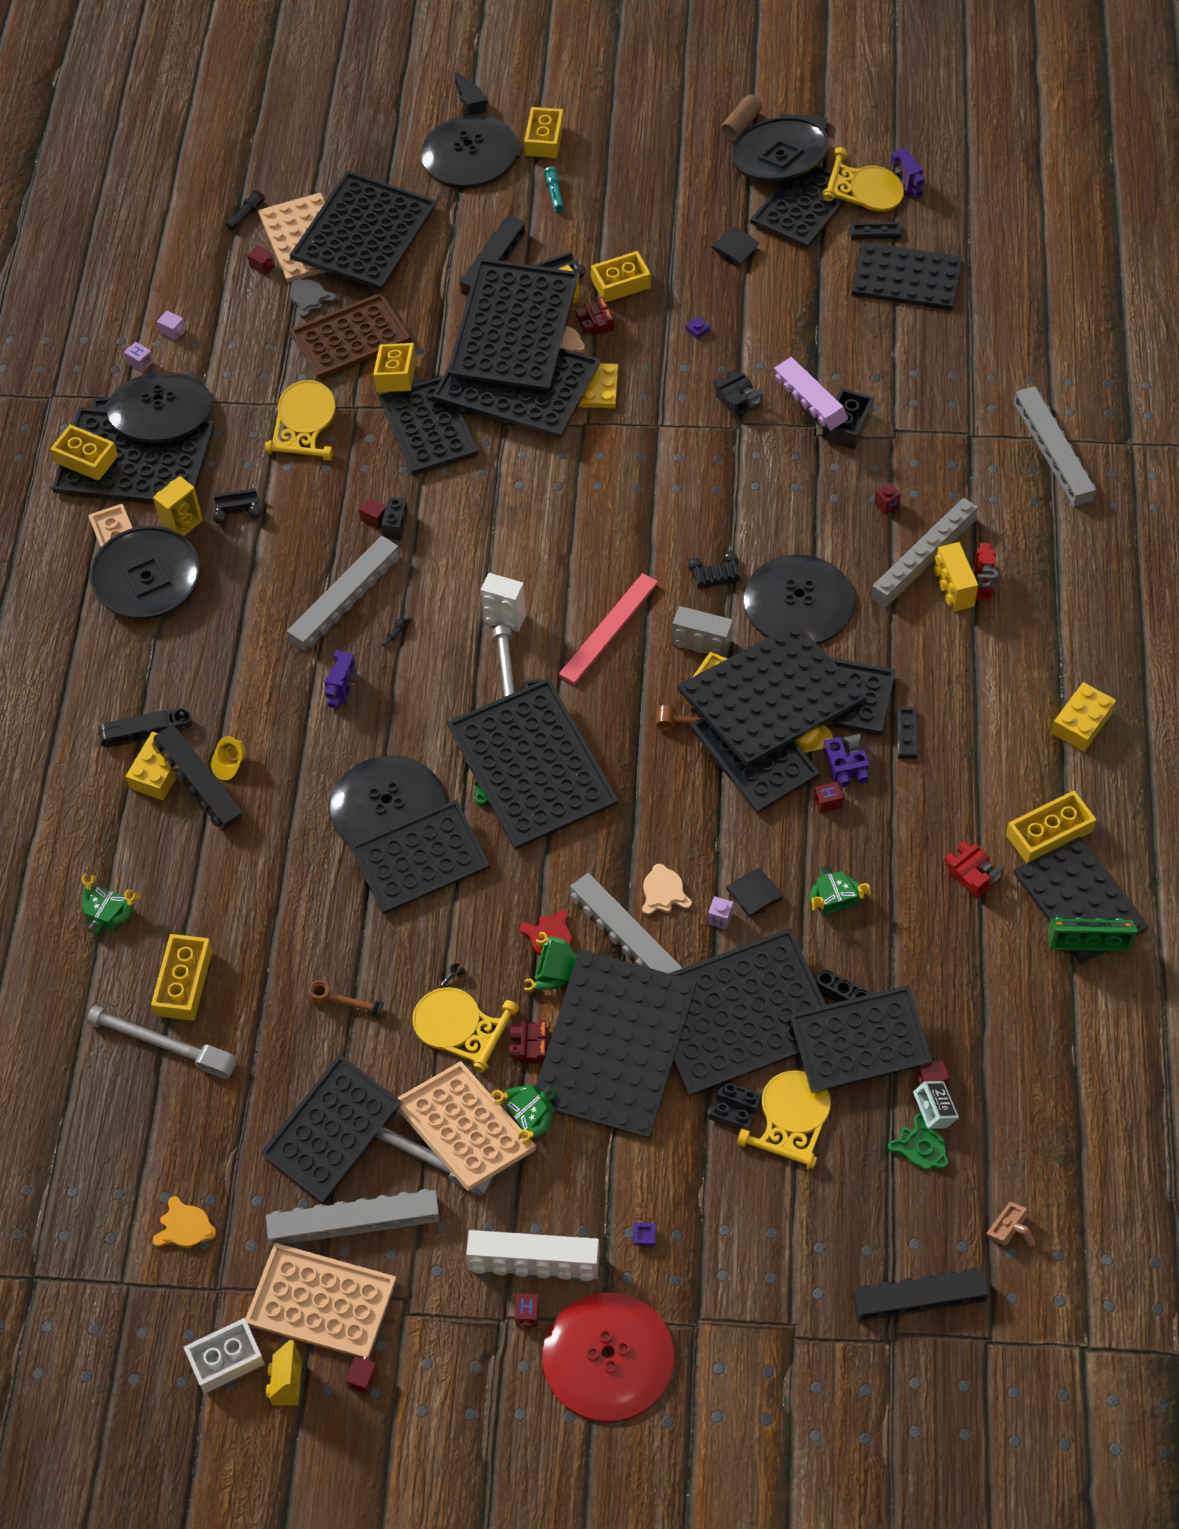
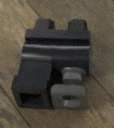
[713,370,763,417]

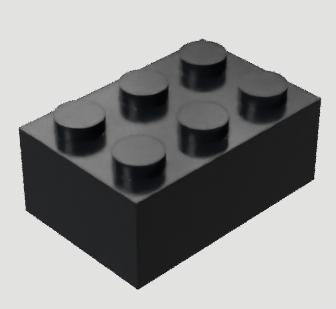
[822,387,874,449]

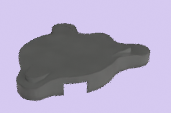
[290,279,336,318]

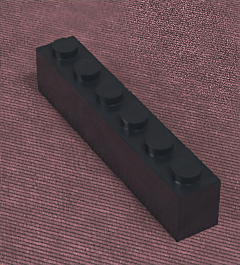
[460,215,526,296]
[152,724,243,831]
[853,1268,988,1322]

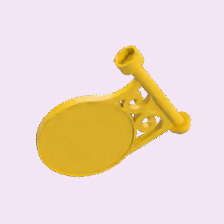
[822,147,904,212]
[265,380,336,461]
[413,988,520,1073]
[737,1071,831,1170]

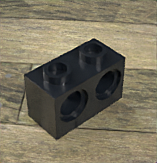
[381,497,408,540]

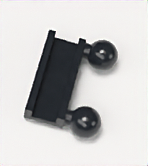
[535,251,586,278]
[213,488,263,524]
[688,551,740,589]

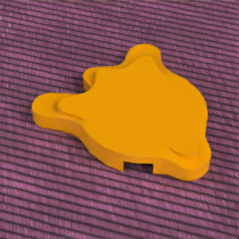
[153,1196,216,1248]

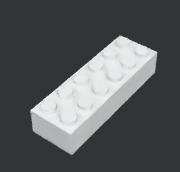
[466,1230,600,1281]

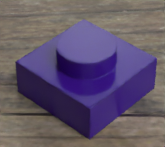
[686,317,710,339]
[633,1222,655,1246]

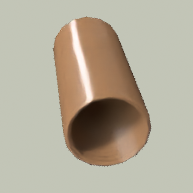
[721,95,762,140]

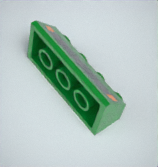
[1048,917,1137,951]

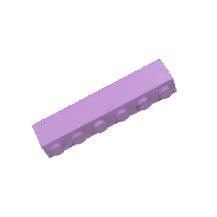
[774,357,848,431]

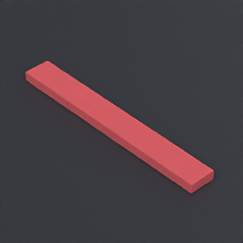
[559,573,658,686]

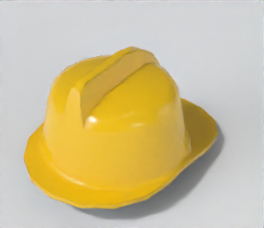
[795,725,833,753]
[211,736,246,780]

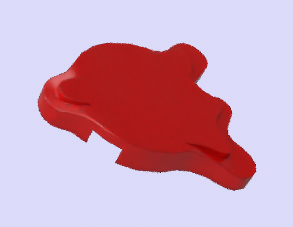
[520,910,571,955]

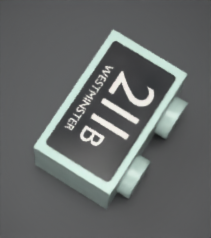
[913,1081,959,1129]

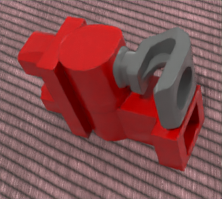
[974,543,999,600]
[944,841,1004,898]

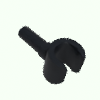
[440,963,465,988]

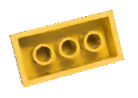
[1006,790,1097,863]
[151,934,213,1021]

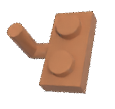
[986,1202,1036,1247]

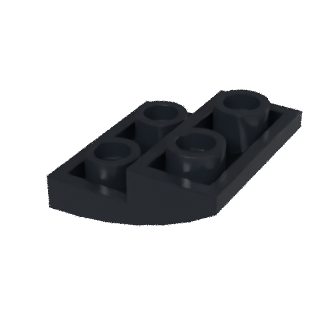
[711,226,760,266]
[726,868,783,917]
[708,1082,763,1131]

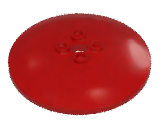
[542,1293,674,1422]

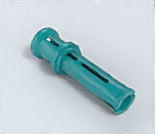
[543,167,564,212]

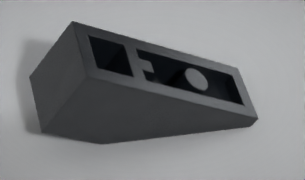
[454,72,488,115]

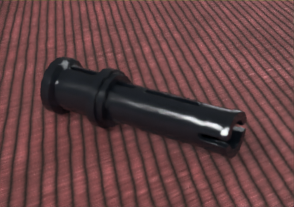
[225,189,265,231]

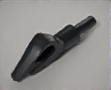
[382,617,412,647]

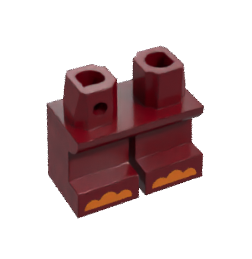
[576,296,614,335]
[509,1020,547,1064]

